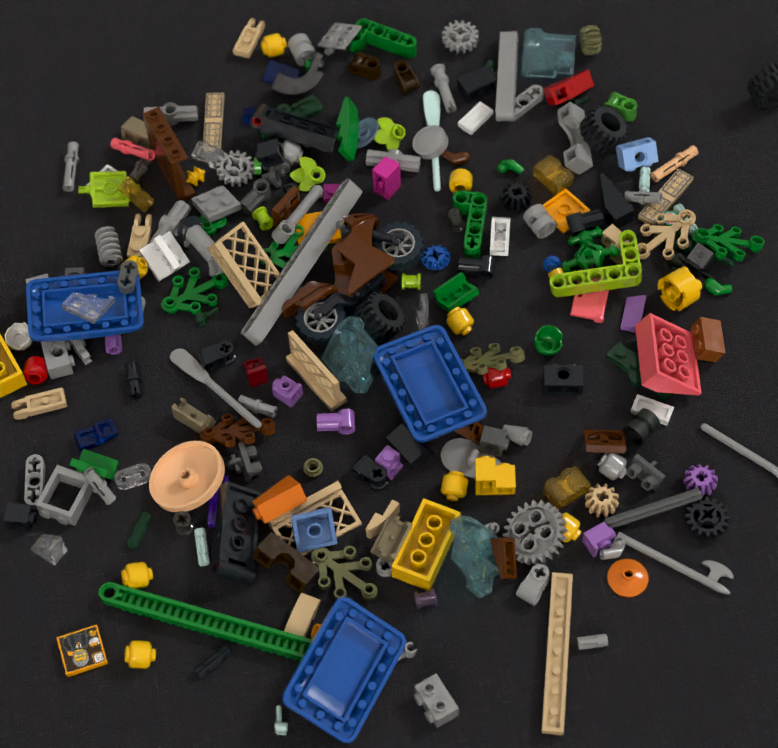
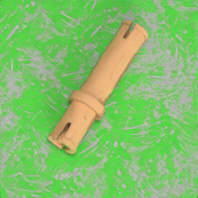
[650,145,699,183]

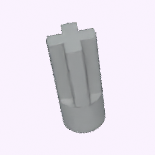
[577,634,608,650]

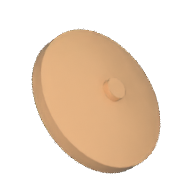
[149,441,225,512]

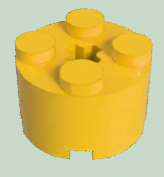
[658,266,702,311]

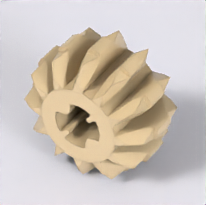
[585,483,619,518]

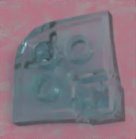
[521,28,576,78]
[321,316,378,393]
[450,516,499,598]

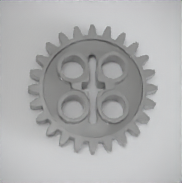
[503,500,568,566]

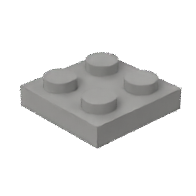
[192,185,241,223]

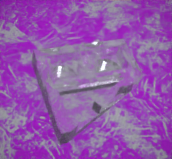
[62,293,115,324]

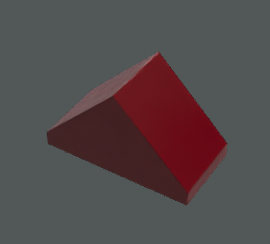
[242,357,269,388]

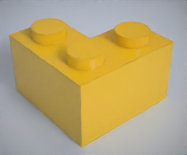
[474,456,516,495]

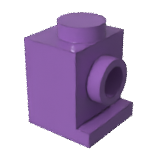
[272,375,303,408]
[375,445,403,480]
[582,522,616,557]

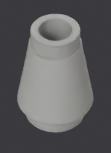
[502,424,532,446]

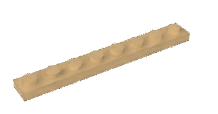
[542,572,573,735]

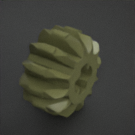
[579,25,602,55]

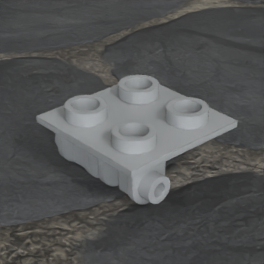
[318,23,362,55]

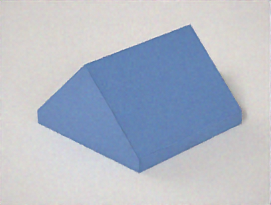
[291,507,337,553]

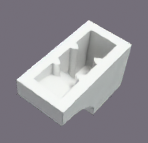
[490,217,510,256]

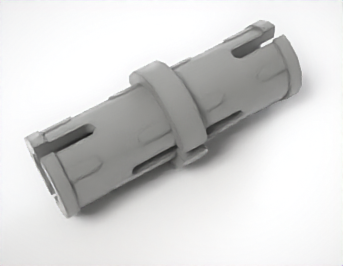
[624,190,663,205]
[238,395,277,418]
[82,467,116,505]

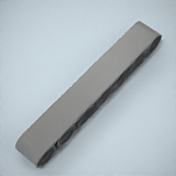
[496,31,518,121]

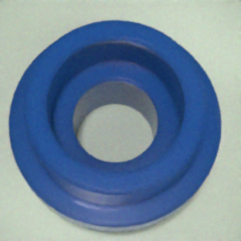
[542,256,561,273]

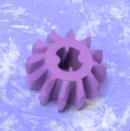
[683,463,718,497]

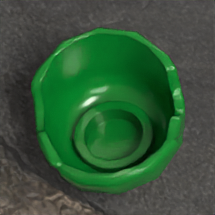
[534,325,563,356]

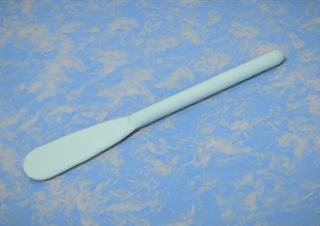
[423,91,441,192]

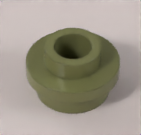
[303,458,323,477]

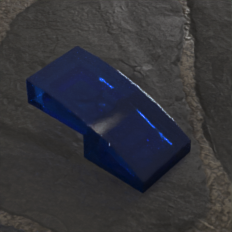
[74,418,118,451]

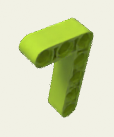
[549,230,642,297]

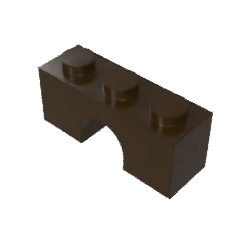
[253,532,320,594]

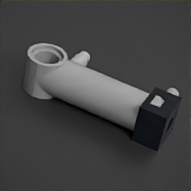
[177,215,224,277]

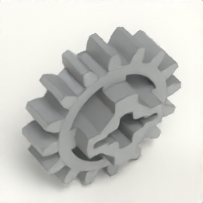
[442,20,479,53]
[216,150,254,187]

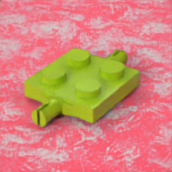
[78,171,140,208]

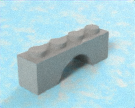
[557,102,593,175]

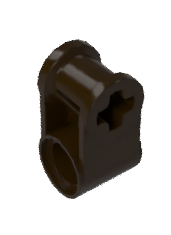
[347,52,381,80]
[394,60,420,94]

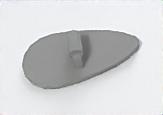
[441,438,501,479]

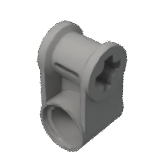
[516,564,549,606]

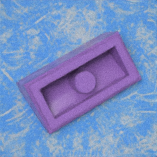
[620,295,646,333]

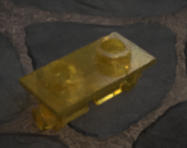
[117,176,155,213]

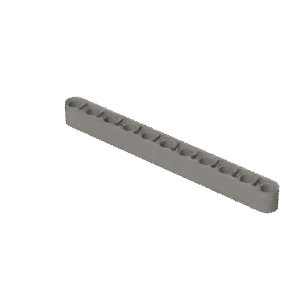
[241,178,362,346]

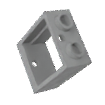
[36,465,93,526]

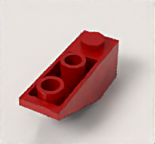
[542,69,594,105]

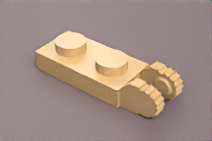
[233,18,265,58]
[127,214,152,258]
[11,387,68,420]

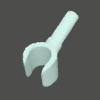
[275,706,288,736]

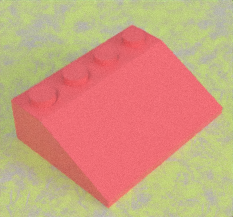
[635,313,702,396]

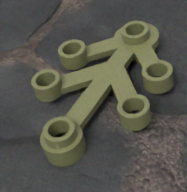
[461,343,525,375]
[311,546,378,601]

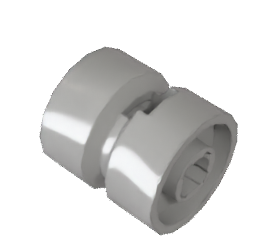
[288,33,316,66]
[523,204,557,239]

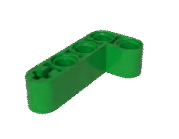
[349,19,417,59]
[453,191,487,258]

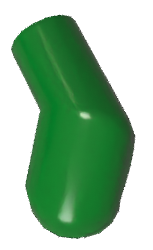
[497,159,525,175]
[704,278,732,295]

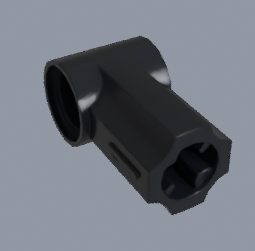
[565,209,604,235]
[458,255,496,280]

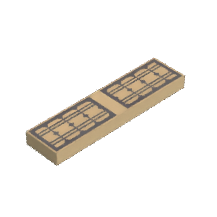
[203,93,224,152]
[638,168,693,226]

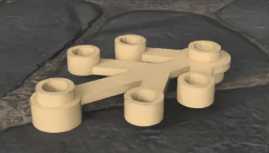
[637,209,696,260]

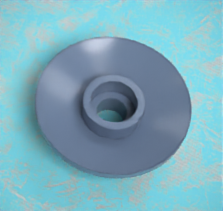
[357,117,378,148]

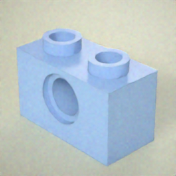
[616,137,658,171]

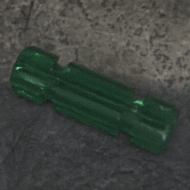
[127,512,152,549]

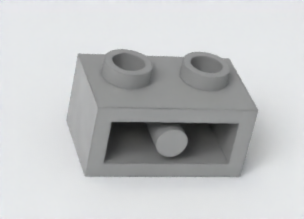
[413,673,459,728]

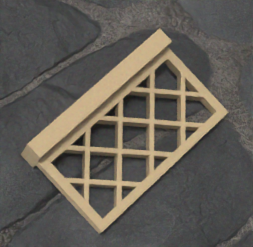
[207,221,280,309]
[286,330,347,412]
[268,481,362,556]

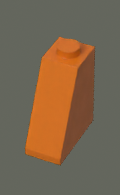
[252,475,308,524]

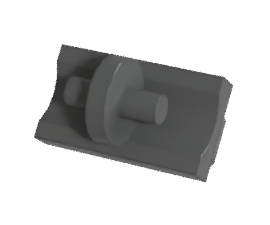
[262,162,290,188]
[227,442,262,483]
[626,454,665,491]

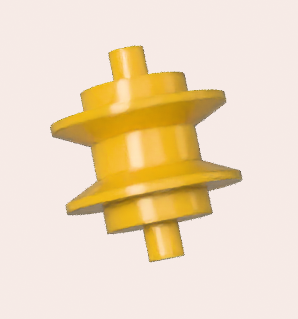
[186,166,205,186]

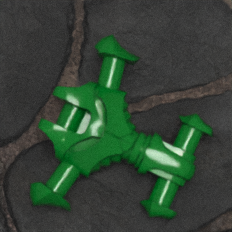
[561,226,620,273]

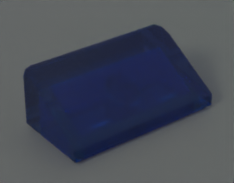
[263,60,301,83]

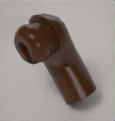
[443,150,470,165]

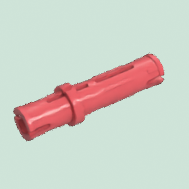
[110,138,155,161]

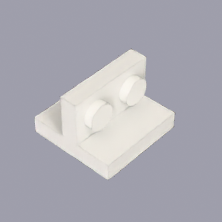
[138,231,190,282]

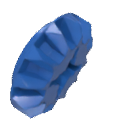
[421,244,450,270]

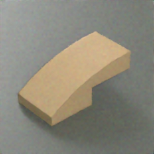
[366,500,400,539]
[284,593,321,637]

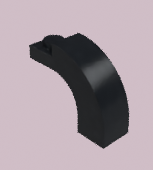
[270,52,324,97]

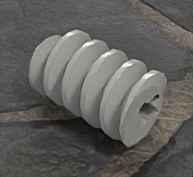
[94,227,123,267]

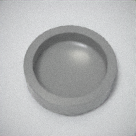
[412,125,448,159]

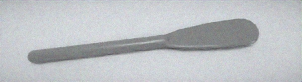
[170,348,262,428]
[701,423,778,478]

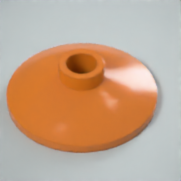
[607,559,648,597]

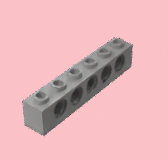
[26,274,75,380]

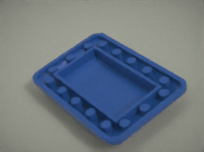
[26,270,144,341]
[373,325,487,443]
[282,597,406,743]

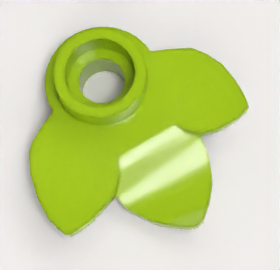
[374,118,405,150]
[290,157,326,192]

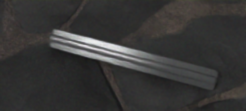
[604,488,702,529]

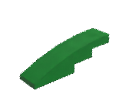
[336,96,359,162]

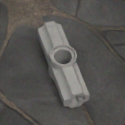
[144,102,198,126]
[366,149,421,172]
[150,200,191,243]

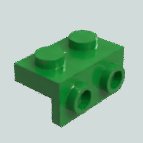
[433,272,479,312]
[70,449,119,480]

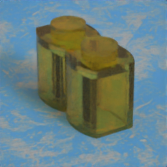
[533,155,574,195]
[543,466,591,510]

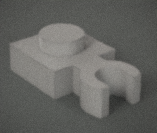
[69,339,92,365]

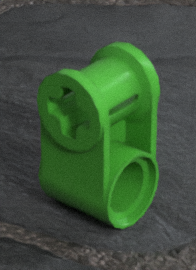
[603,92,637,122]

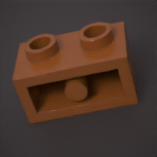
[691,317,726,363]

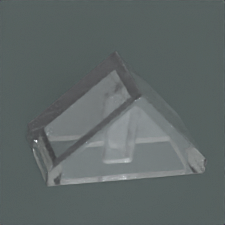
[30,534,67,566]

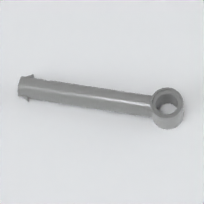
[272,185,323,244]

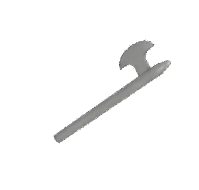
[617,532,733,594]

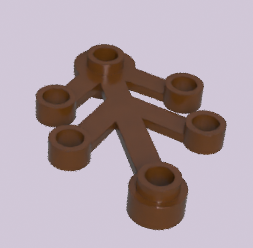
[200,411,276,447]

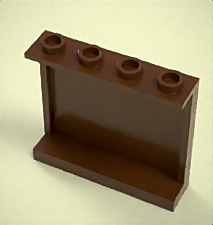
[142,107,196,202]

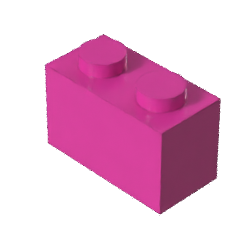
[372,156,401,200]

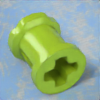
[252,207,274,231]
[402,273,421,290]

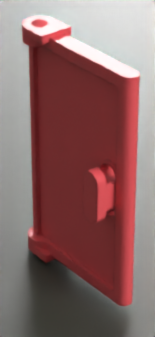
[570,269,613,323]

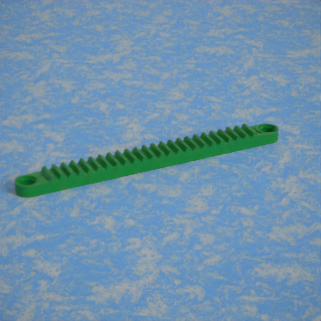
[99,582,313,661]

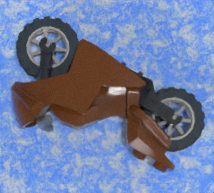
[282,213,424,346]

